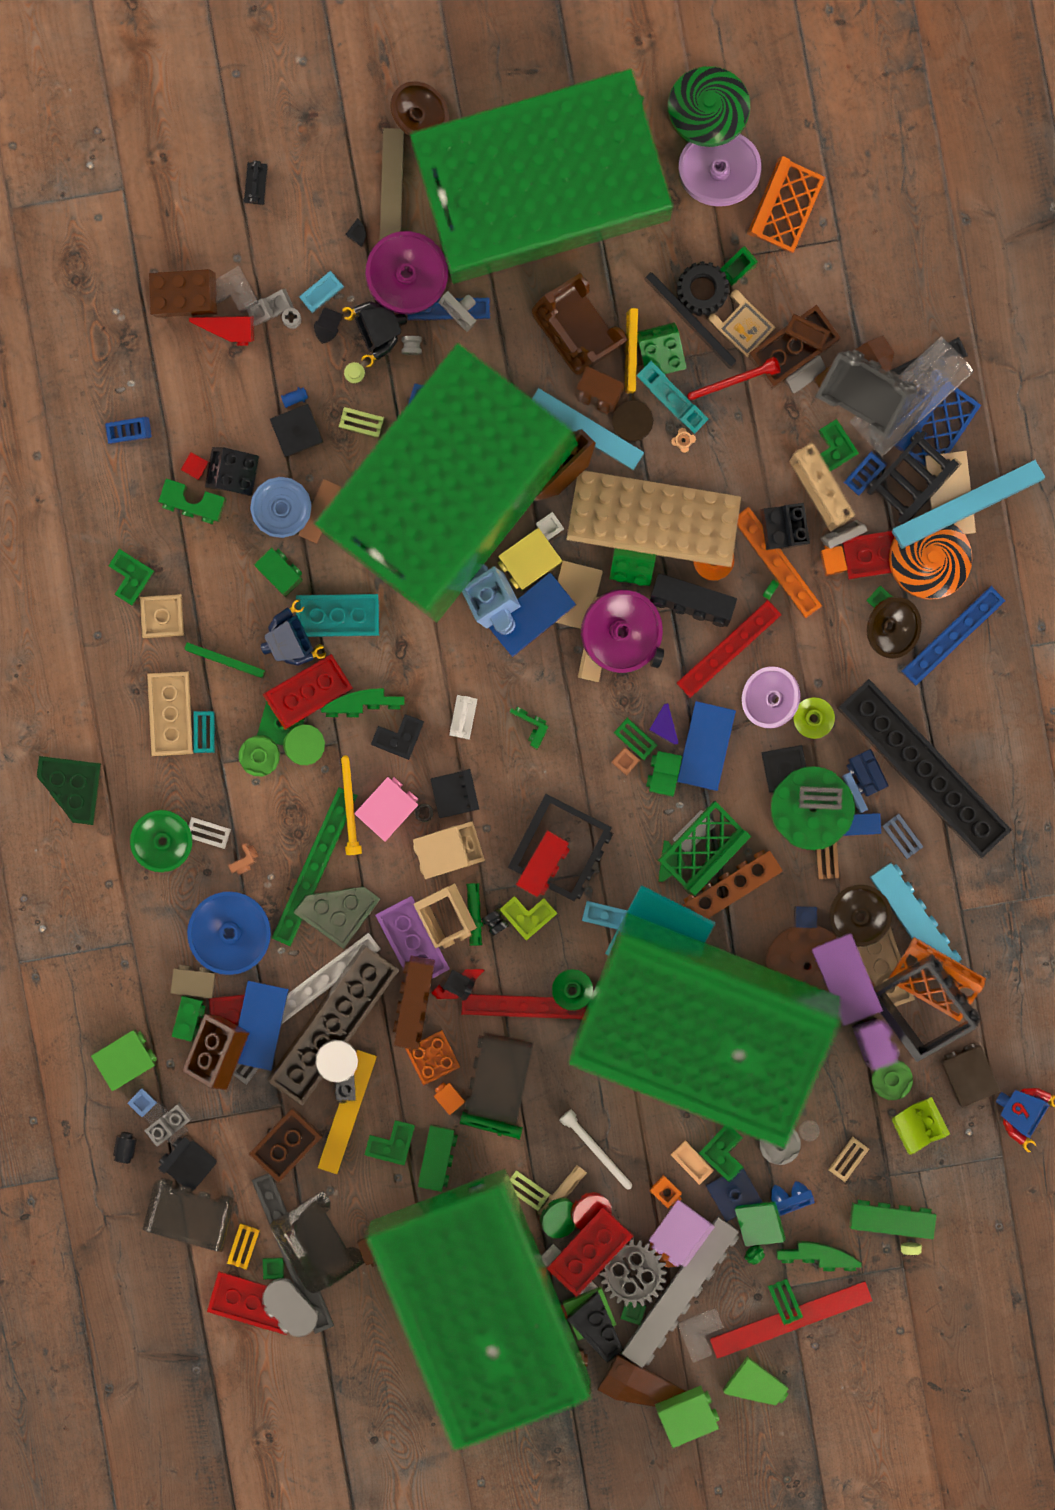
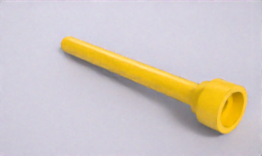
[341,755,362,855]

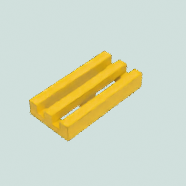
[227,1223,260,1270]

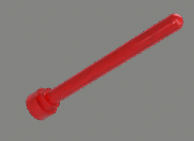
[687,357,781,400]

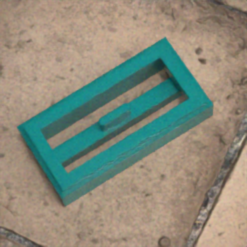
[194,711,215,753]

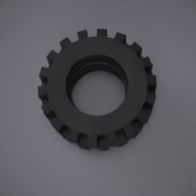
[676,261,729,316]

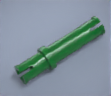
[466,883,483,946]
[460,1111,523,1140]

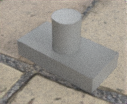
[439,291,476,332]

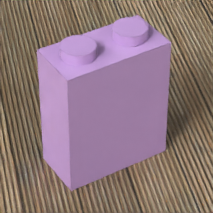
[649,1200,715,1267]

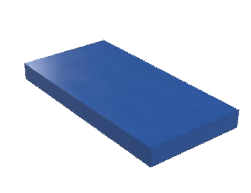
[489,573,577,657]
[677,701,736,791]
[237,980,289,1071]

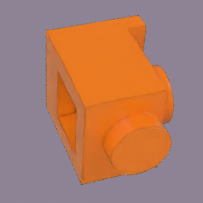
[649,1175,682,1208]

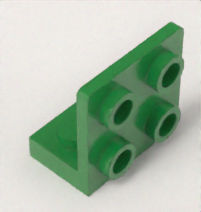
[637,322,686,374]
[509,707,548,750]

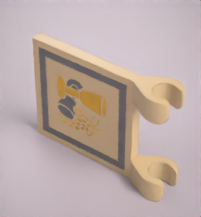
[707,290,775,357]

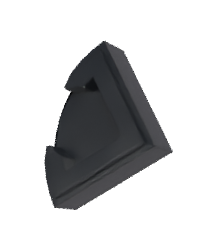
[345,218,366,248]

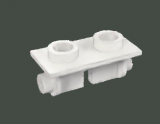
[449,695,477,739]

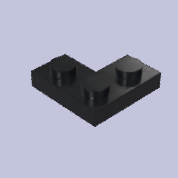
[371,714,424,760]

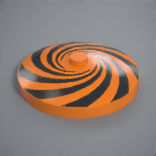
[889,524,972,600]

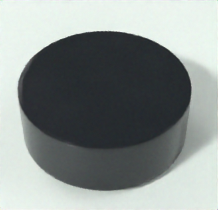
[650,647,664,668]

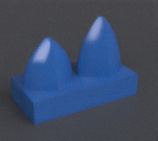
[771,1181,815,1216]

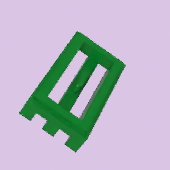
[614,718,658,760]
[768,1279,803,1326]

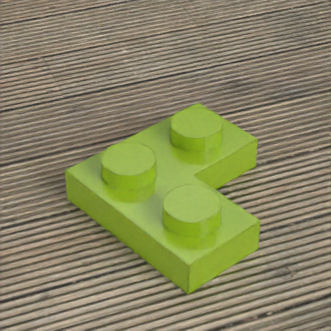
[499,896,558,941]

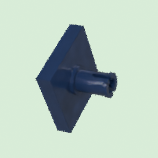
[706,1168,762,1222]

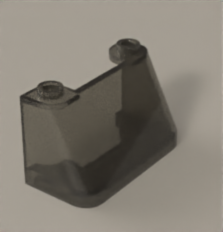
[270,1191,365,1293]

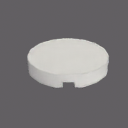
[316,1040,358,1082]

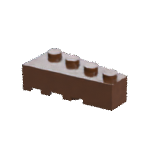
[393,956,435,1050]

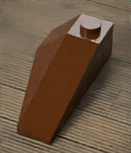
[597,1354,686,1407]

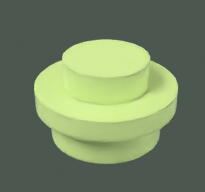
[344,362,365,383]

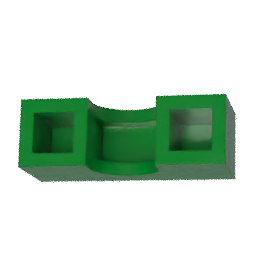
[158,478,227,525]

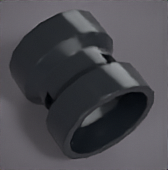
[481,909,509,936]

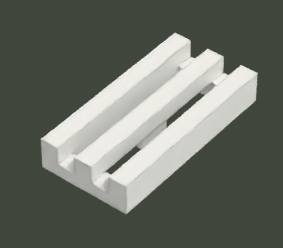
[189,817,231,849]

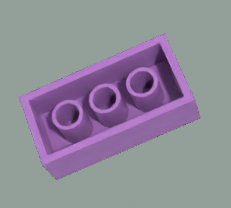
[852,1018,899,1070]

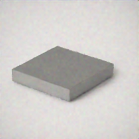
[821,520,868,549]

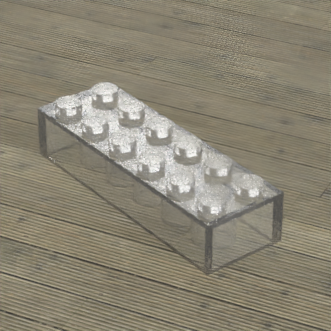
[849,336,974,457]

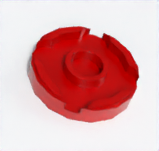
[571,1192,612,1230]

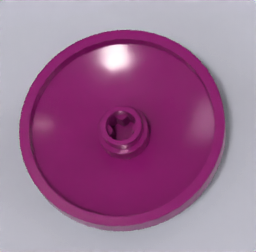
[365,231,448,314]
[581,590,663,673]

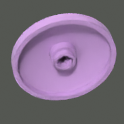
[679,134,761,206]

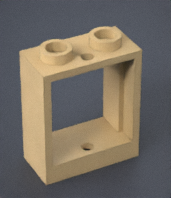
[414,883,477,949]

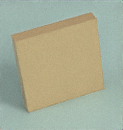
[140,594,184,639]

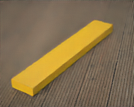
[318,1050,377,1174]

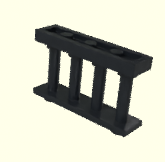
[867,430,961,524]

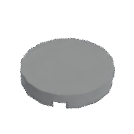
[759,1129,801,1165]

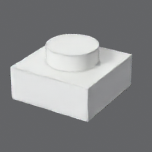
[536,512,564,540]

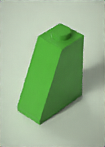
[723,1356,789,1406]

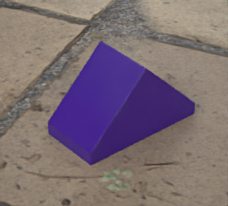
[649,703,679,745]

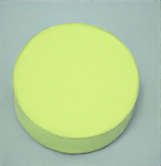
[901,1242,922,1255]

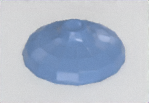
[250,477,312,538]

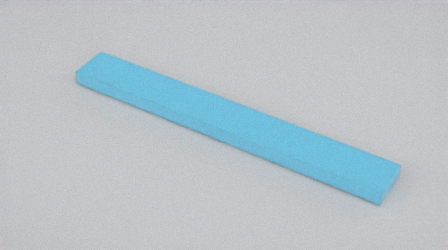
[892,460,1045,549]

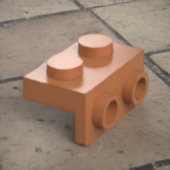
[228,843,258,875]

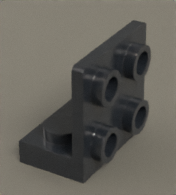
[205,447,259,496]
[431,769,480,818]

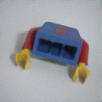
[996,1088,1055,1152]

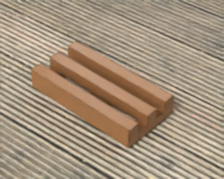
[816,842,839,879]

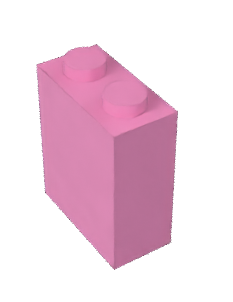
[354,777,419,842]

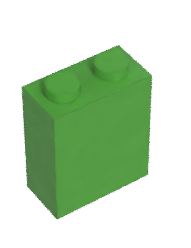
[91,1029,157,1091]
[655,1385,720,1448]

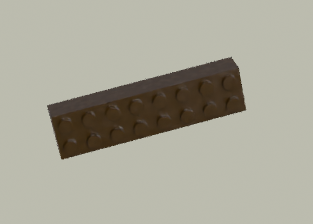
[267,944,399,1106]

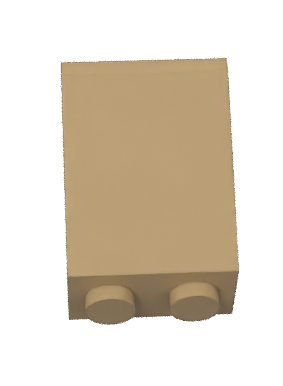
[413,821,485,879]

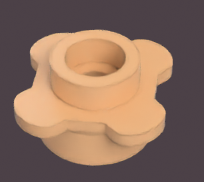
[671,428,696,453]

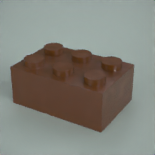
[149,269,217,318]
[575,366,625,415]
[183,1014,249,1090]
[249,1107,323,1183]

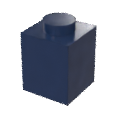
[794,906,817,928]

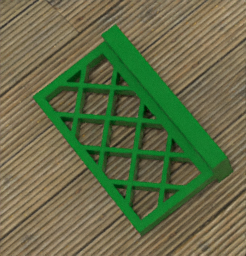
[658,801,751,896]

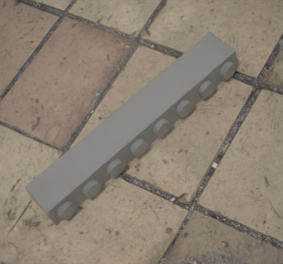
[621,1216,739,1368]

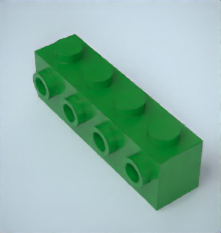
[849,1199,937,1240]

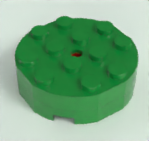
[770,767,855,850]

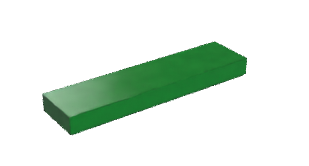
[184,642,266,678]

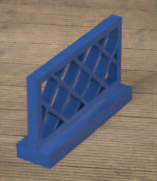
[893,377,981,467]

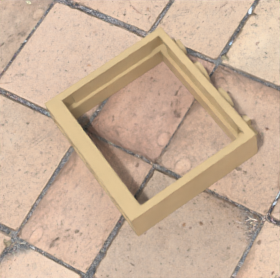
[789,443,855,532]

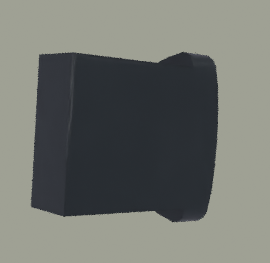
[314,307,343,344]
[443,970,476,1001]

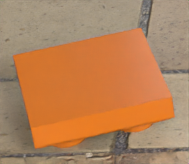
[405,1030,460,1086]

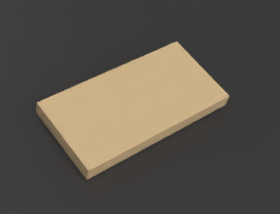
[925,451,976,534]
[147,671,193,756]
[857,927,915,1006]

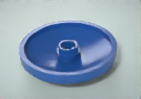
[187,892,271,975]

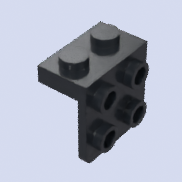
[158,1135,217,1192]

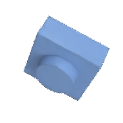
[128,1088,157,1117]

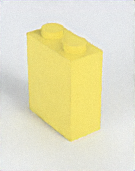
[497,527,562,591]

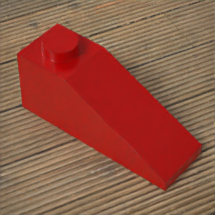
[189,316,254,346]

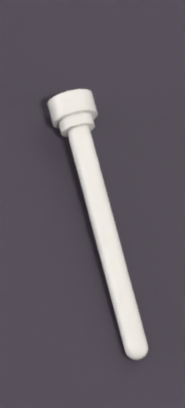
[559,1109,632,1190]

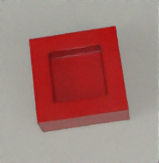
[181,452,209,480]

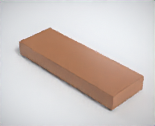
[298,479,342,544]

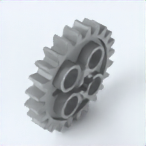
[600,1239,668,1307]

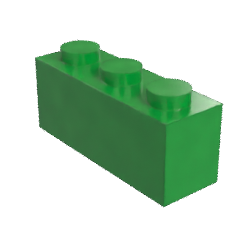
[418,1124,458,1192]

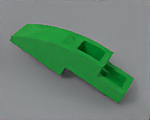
[321,688,405,718]
[776,1241,861,1271]

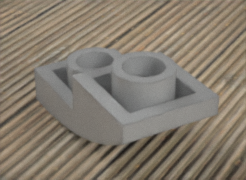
[144,1103,192,1147]

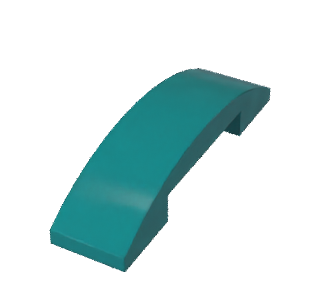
[636,361,709,434]

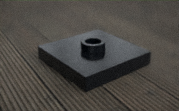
[270,404,323,458]

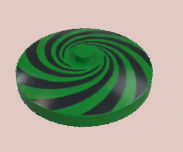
[668,66,750,147]

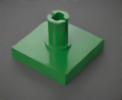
[257,701,305,746]

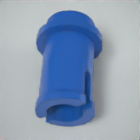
[281,387,308,408]

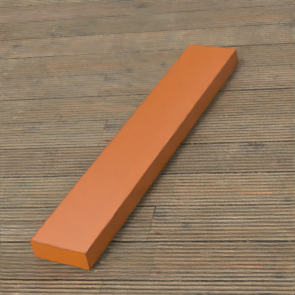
[737,507,822,619]

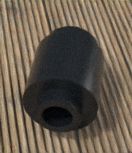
[113,1132,137,1164]

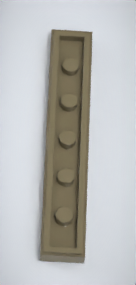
[380,128,404,240]

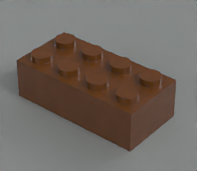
[748,305,841,389]

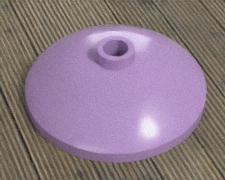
[742,667,800,728]

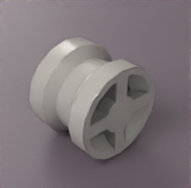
[401,336,422,355]

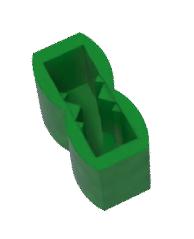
[646,751,682,797]

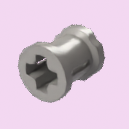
[282,308,301,329]

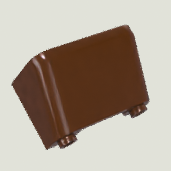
[532,273,628,375]

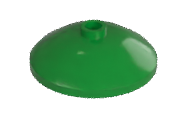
[130,810,193,872]

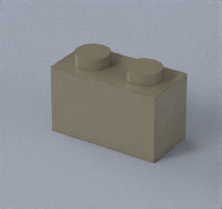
[170,965,216,998]

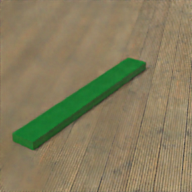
[272,787,358,947]

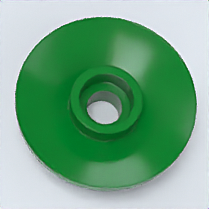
[552,969,593,1011]

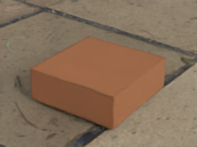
[611,747,640,776]

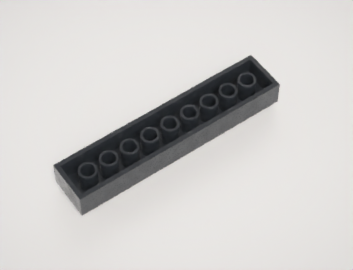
[837,679,1012,859]

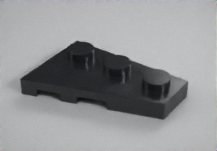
[566,1290,623,1363]

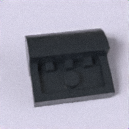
[760,503,810,550]

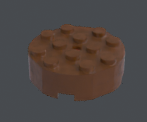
[765,926,837,992]

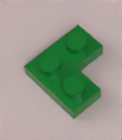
[819,419,859,472]
[108,549,155,606]
[364,1120,415,1166]
[699,1126,744,1182]

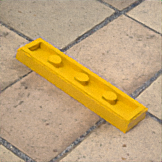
[624,308,638,394]

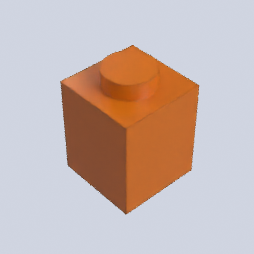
[820,546,847,576]
[433,1082,466,1115]

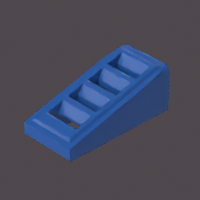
[105,417,152,444]
[844,451,887,496]

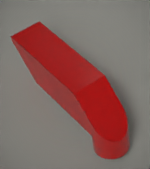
[431,969,485,999]

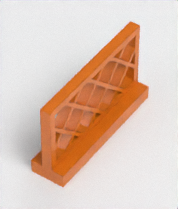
[747,156,825,253]
[888,937,986,1022]

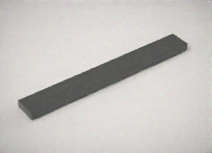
[252,1173,334,1334]

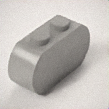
[263,1278,318,1337]

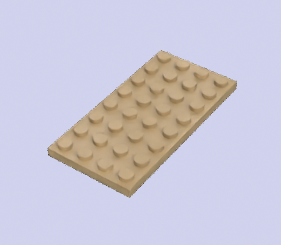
[567,471,741,567]

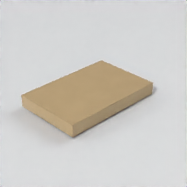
[555,561,603,629]

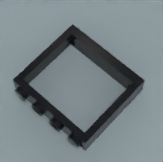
[508,794,614,901]
[874,954,981,1062]

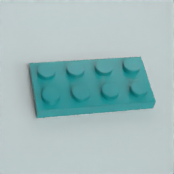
[296,594,379,637]

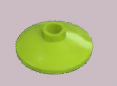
[793,697,835,739]

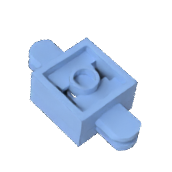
[462,564,521,635]

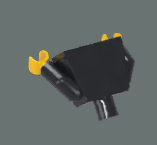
[342,301,407,367]

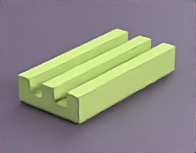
[339,407,384,438]
[510,1170,550,1211]

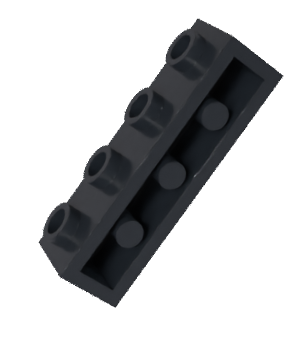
[650,573,737,627]

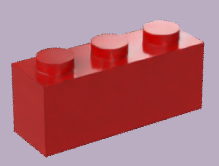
[516,831,570,897]

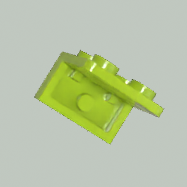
[892,1097,950,1155]

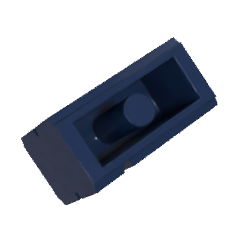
[846,749,889,797]

